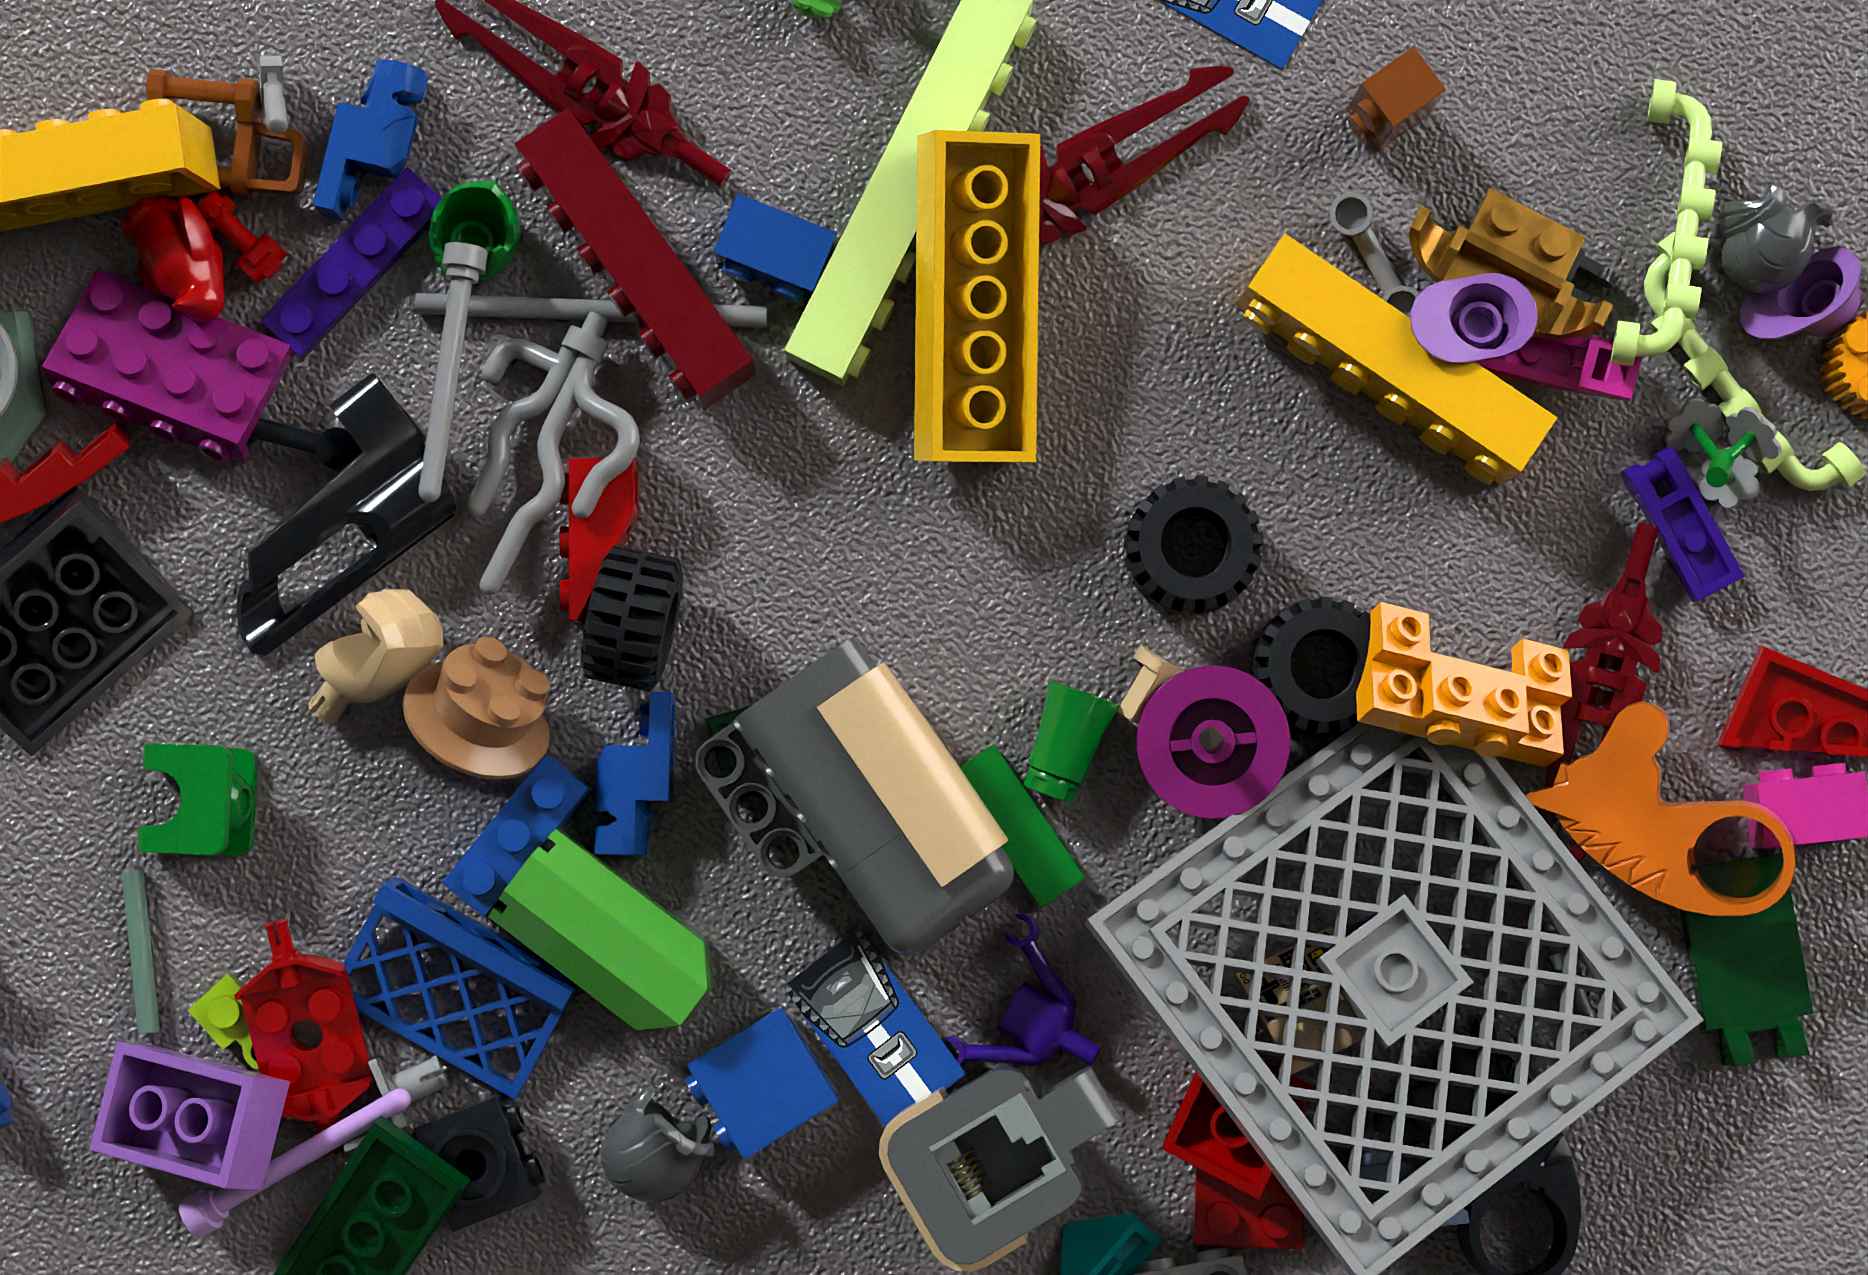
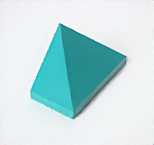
[1060,1213,1163,1275]

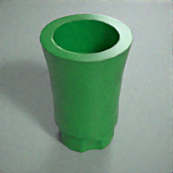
[1023,680,1120,803]

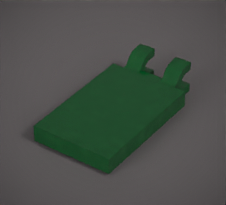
[1679,853,1814,1067]

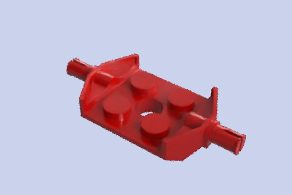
[234,919,374,1156]

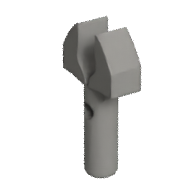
[258,55,288,134]

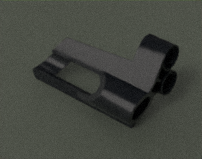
[237,372,456,656]

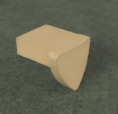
[1117,644,1185,725]

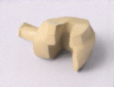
[308,589,444,724]

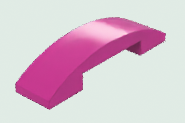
[1475,335,1642,401]

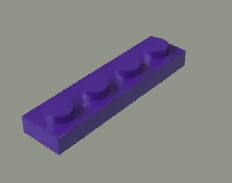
[260,166,442,360]

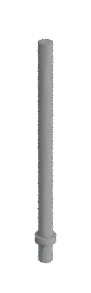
[415,289,768,328]

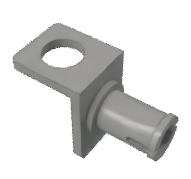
[342,1055,450,1153]

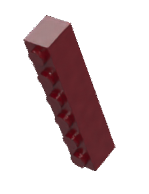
[515,108,756,410]

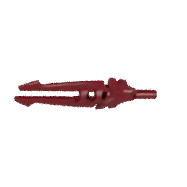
[435,0,732,188]
[1039,66,1249,244]
[1537,522,1662,863]

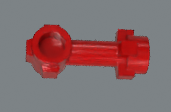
[196,191,289,284]

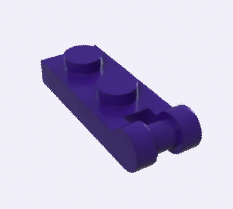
[1621,446,1745,603]

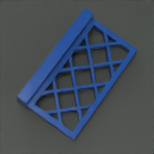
[343,876,580,1100]

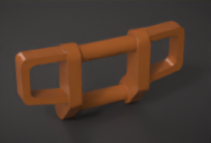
[120,69,310,196]

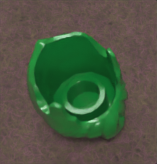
[429,181,521,285]

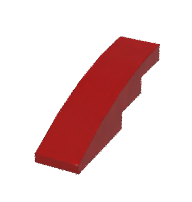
[0,422,132,524]

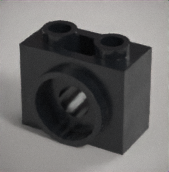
[414,1093,545,1232]

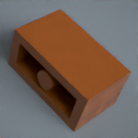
[1347,46,1446,152]

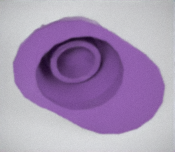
[1739,247,1865,340]
[1410,273,1538,363]

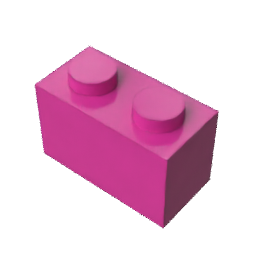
[1743,763,1868,849]

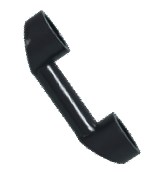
[246,418,363,473]

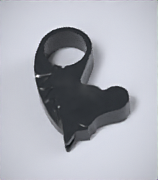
[1373,1015,1581,1275]

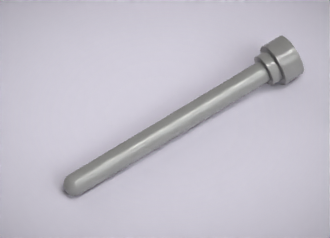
[419,242,488,502]

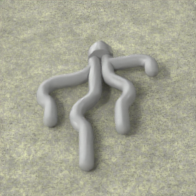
[466,311,640,595]

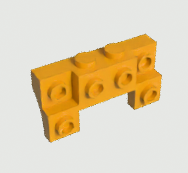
[1356,602,1572,768]

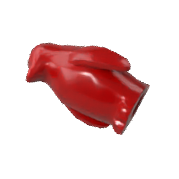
[121,195,225,324]

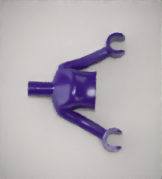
[945,914,1101,1067]

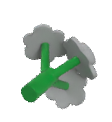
[1665,398,1781,509]

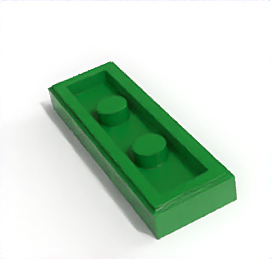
[960,744,1086,908]

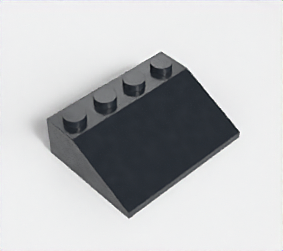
[0,486,193,756]

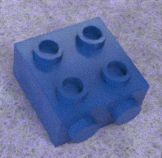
[685,1005,840,1160]

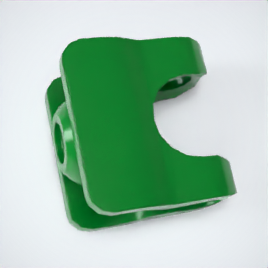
[137,744,258,856]

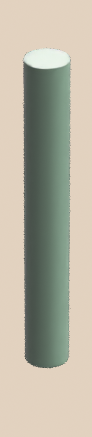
[122,870,160,1034]

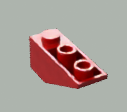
[559,458,639,624]

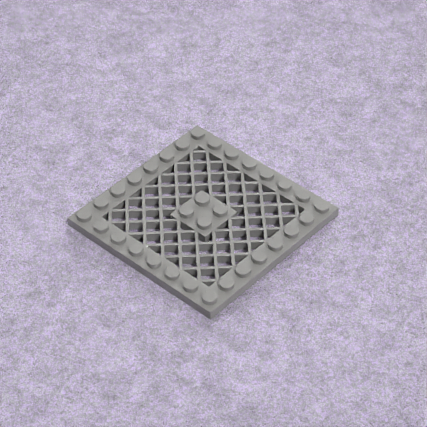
[1085,723,1704,1275]

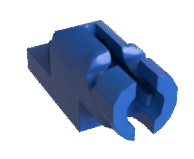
[313,59,428,221]
[594,692,676,855]

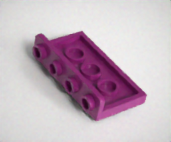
[42,270,294,464]

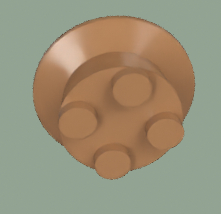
[403,637,550,779]

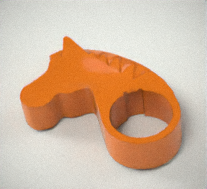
[1525,701,1795,916]

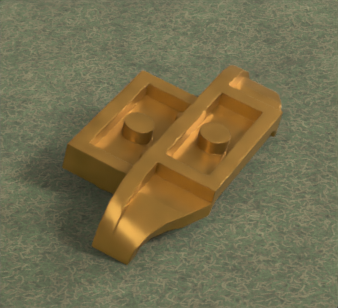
[1409,188,1613,340]

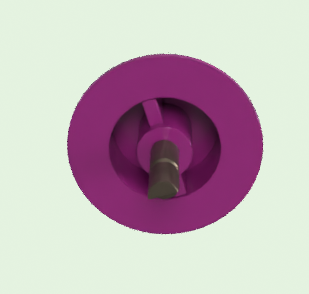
[1137,665,1290,819]

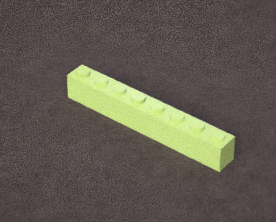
[784,0,1037,387]

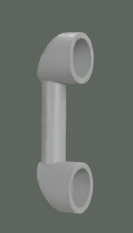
[1330,192,1419,317]

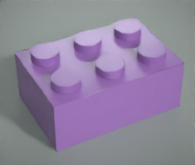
[89,1041,290,1190]

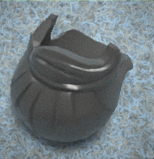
[1719,183,1833,294]
[601,1085,715,1203]

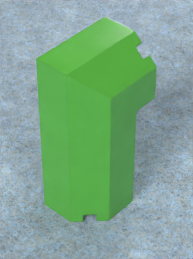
[488,829,715,1030]

